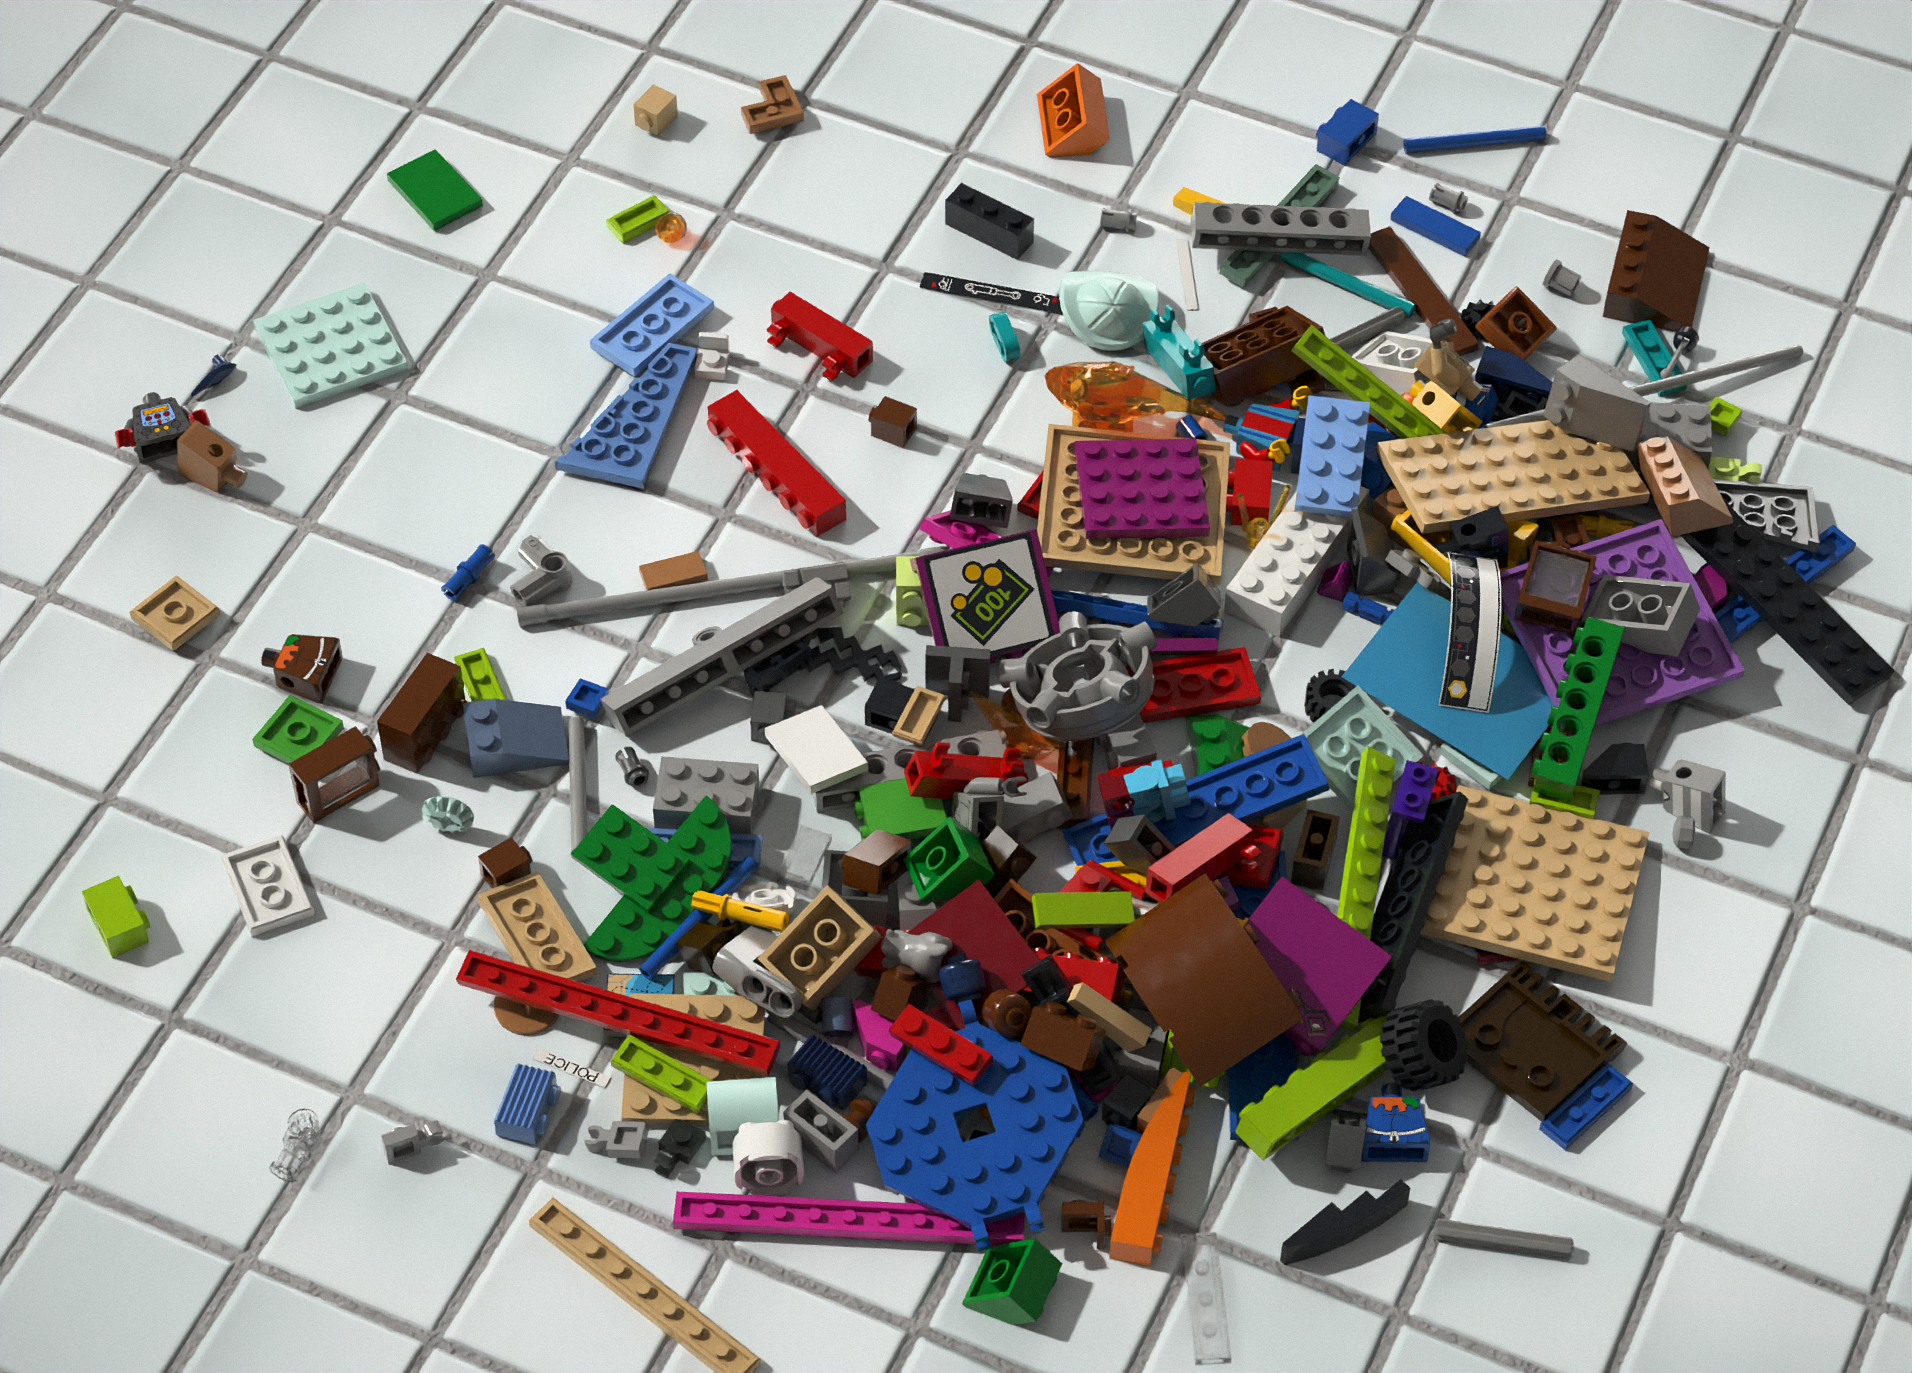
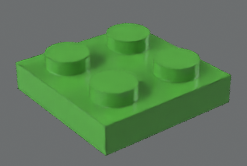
[252,695,344,764]

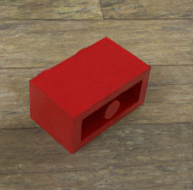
[1226,458,1273,528]

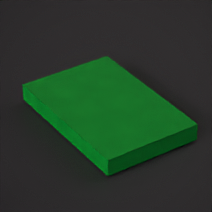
[386,149,483,231]

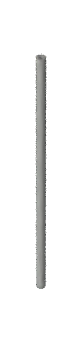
[1483,344,1803,428]

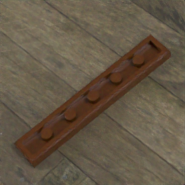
[1368,226,1479,356]

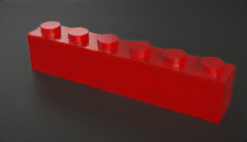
[707,390,846,537]

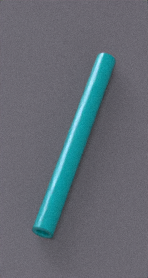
[1280,252,1416,318]

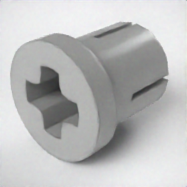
[1542,259,1581,296]

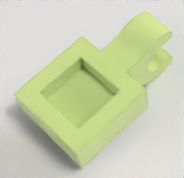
[1708,456,1762,483]

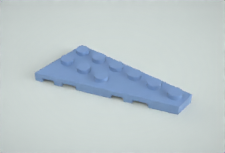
[555,343,698,488]

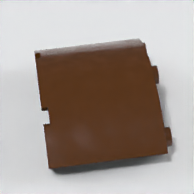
[1104,873,1304,1087]

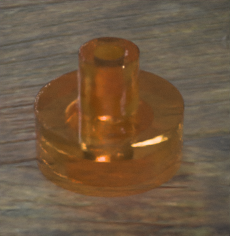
[656,212,687,243]

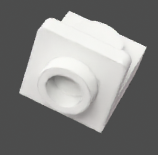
[695,332,730,381]

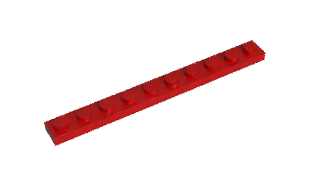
[456,950,781,1076]

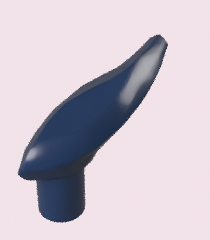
[190,354,237,398]

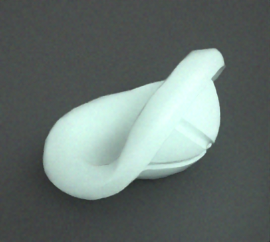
[1059,270,1160,351]

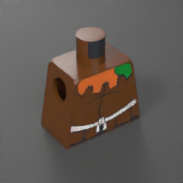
[261,634,343,704]

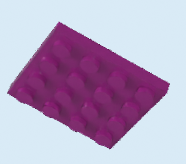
[1074,439,1210,539]

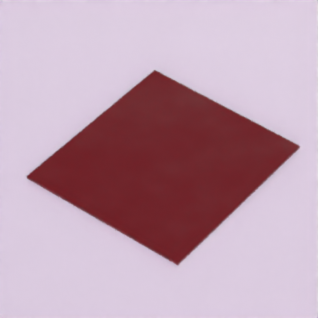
[907,879,1040,1030]

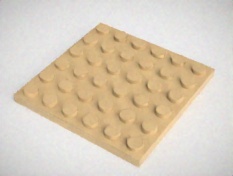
[1037,424,1230,585]
[1420,785,1650,982]

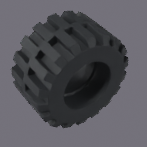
[1380,999,1468,1091]

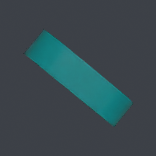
[989,312,1021,362]

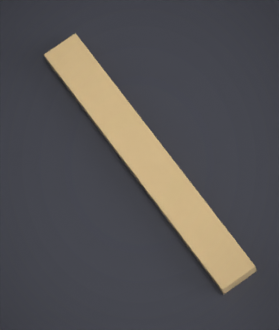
[529,1198,761,1373]

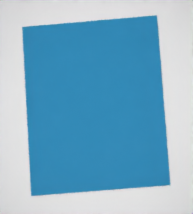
[1341,582,1553,780]

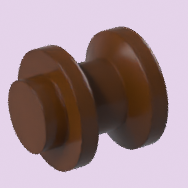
[841,1099,876,1143]

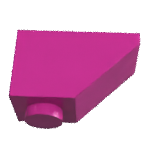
[852,998,906,1073]

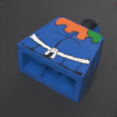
[1361,1083,1430,1162]

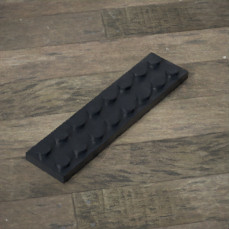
[1680,501,1895,705]
[1358,792,1469,1023]

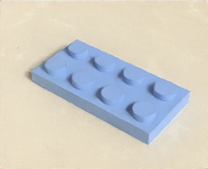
[590,273,714,377]
[1295,396,1370,517]

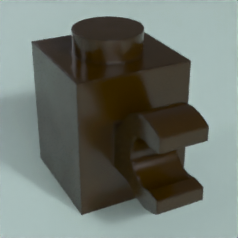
[676,919,744,975]

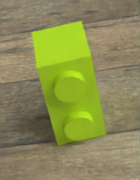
[82,875,151,958]

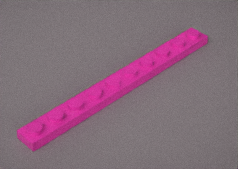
[673,1191,1025,1245]

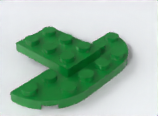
[571,795,732,962]

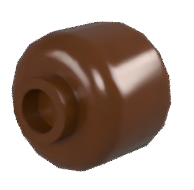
[982,989,1032,1038]

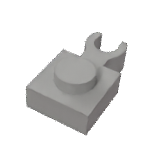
[1385,548,1441,590]
[381,1121,444,1164]
[584,1121,649,1158]

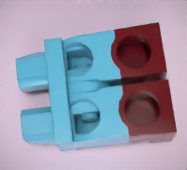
[1096,759,1191,830]

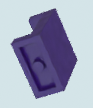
[1382,760,1438,859]

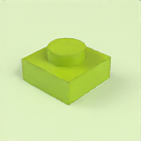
[1709,397,1743,436]

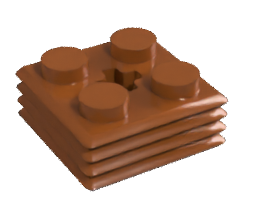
[1475,286,1557,361]

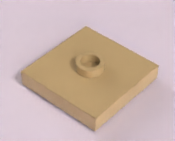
[130,575,220,651]

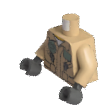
[1413,318,1483,402]

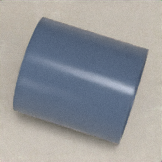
[822,997,853,1037]

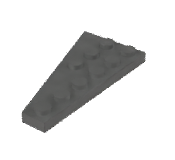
[1638,474,1819,553]

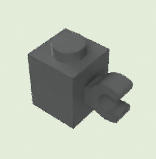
[750,691,808,743]

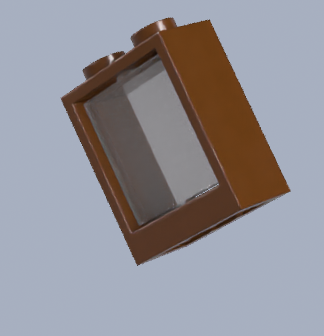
[1514,540,1597,635]
[289,726,380,823]

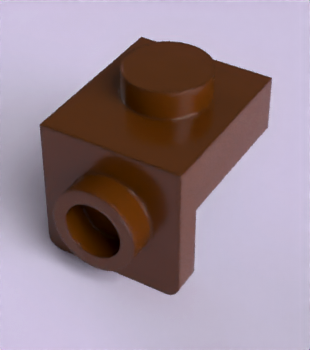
[1061,1200,1111,1249]

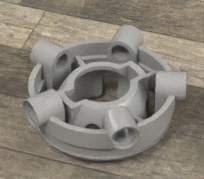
[999,611,1157,741]

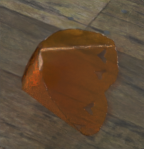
[971,691,1062,760]

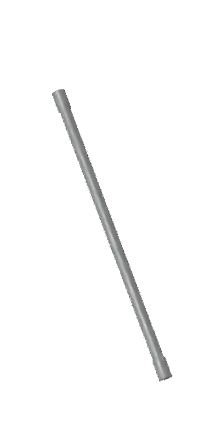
[516,545,950,626]

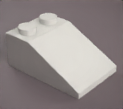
[1351,330,1432,395]

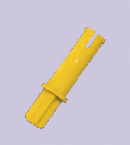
[691,891,789,933]

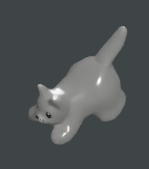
[881,929,953,984]

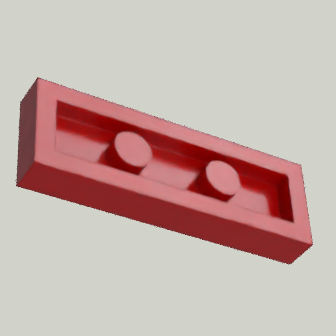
[889,1004,993,1087]

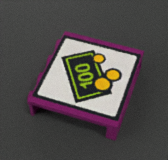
[910,529,1060,664]

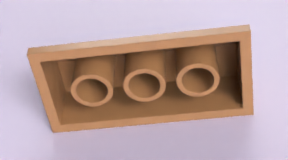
[1638,436,1733,537]

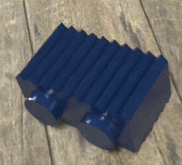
[787,1034,867,1111]

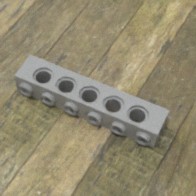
[1191,202,1371,256]
[812,730,1005,813]

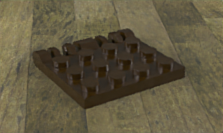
[1458,961,1627,1122]

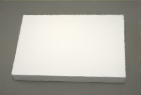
[765,705,868,794]
[220,834,315,937]

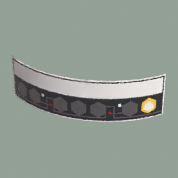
[1438,552,1501,713]

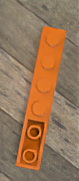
[1109,1072,1196,1266]

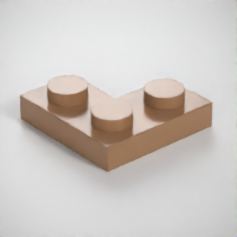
[741,75,804,134]

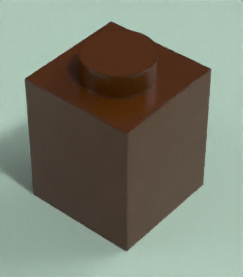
[868,396,917,448]
[478,837,533,889]

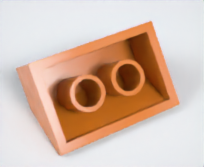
[1037,63,1110,157]

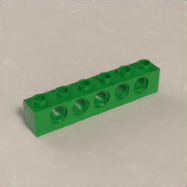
[1530,616,1625,802]

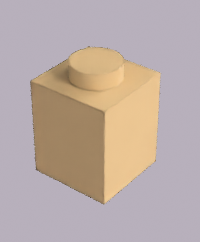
[633,84,678,136]

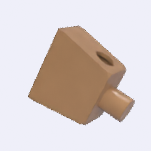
[177,420,248,492]

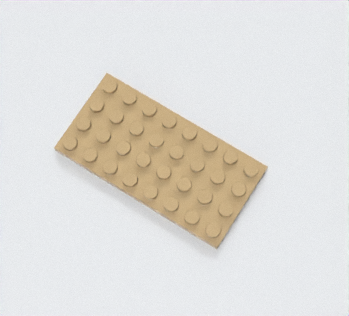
[1376,420,1650,534]

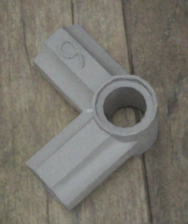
[510,535,572,607]

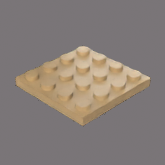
[621,993,766,1126]

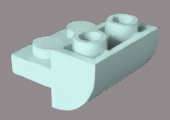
[707,1077,779,1156]

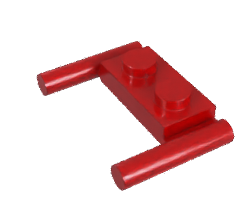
[1056,860,1147,951]

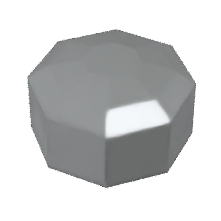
[1672,816,1695,849]

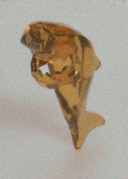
[1044,361,1227,425]

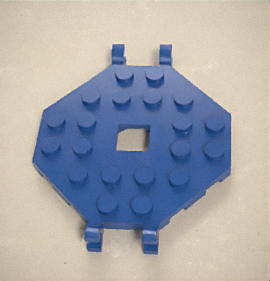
[866,999,1085,1252]

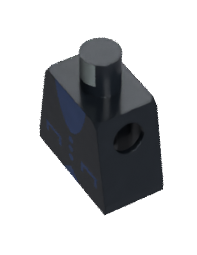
[1434,506,1508,569]

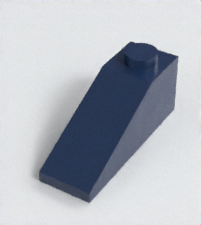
[1475,346,1553,403]

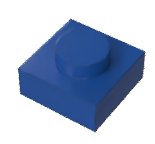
[565,678,609,719]
[1098,1123,1143,1168]

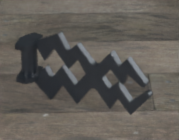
[798,627,902,682]

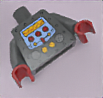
[115,392,211,463]

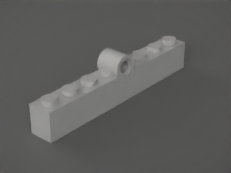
[600,577,844,736]

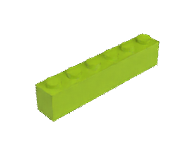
[1235,1016,1388,1161]

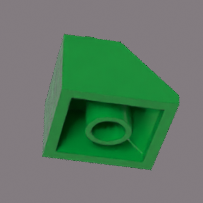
[903,816,995,903]
[962,1238,1063,1325]

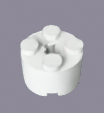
[733,1120,804,1197]

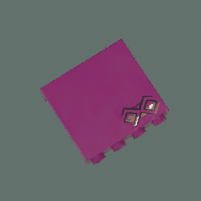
[1243,877,1392,1057]

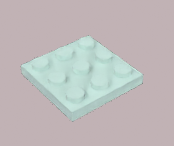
[1299,685,1424,813]

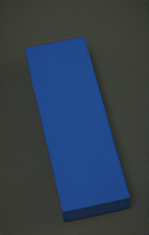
[1390,196,1481,256]
[1539,1062,1633,1151]

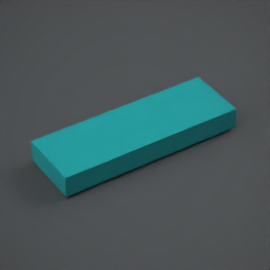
[1622,319,1687,396]

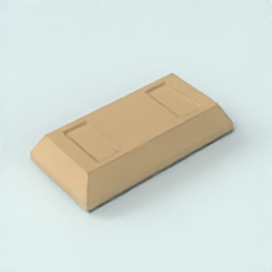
[892,686,947,746]

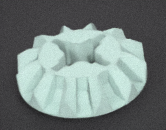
[422,796,474,834]

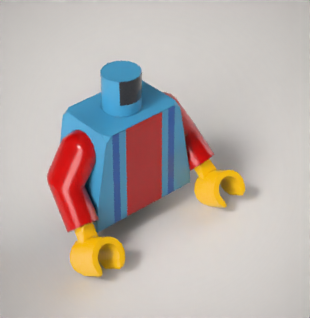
[1223,386,1313,472]

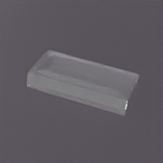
[777,825,832,891]

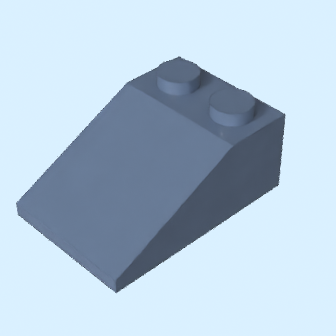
[463,699,569,778]

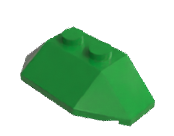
[1185,714,1250,777]

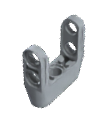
[712,925,802,1018]

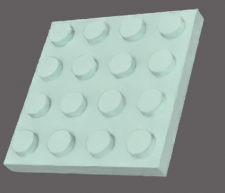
[253,283,408,409]

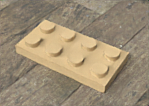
[478,871,597,982]

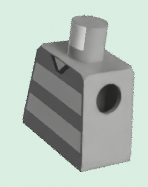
[1649,759,1726,834]

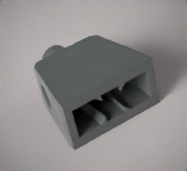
[949,473,1013,529]

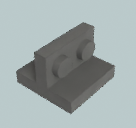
[925,645,990,722]

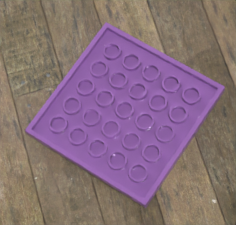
[1500,519,1745,736]

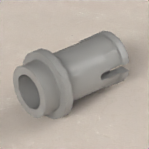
[1429,183,1468,213]
[1100,208,1137,233]

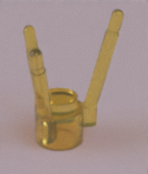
[1237,485,1291,549]

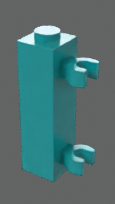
[1143,304,1216,400]

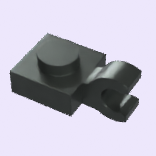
[654,1119,706,1178]

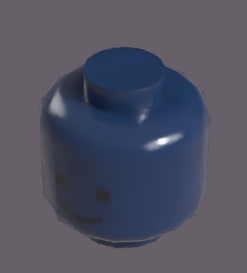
[939,953,987,1006]

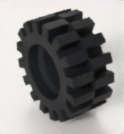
[1304,669,1356,723]

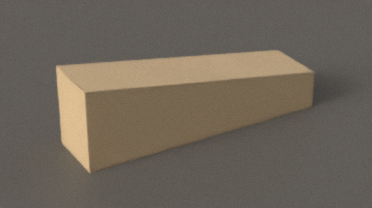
[1067,982,1152,1052]

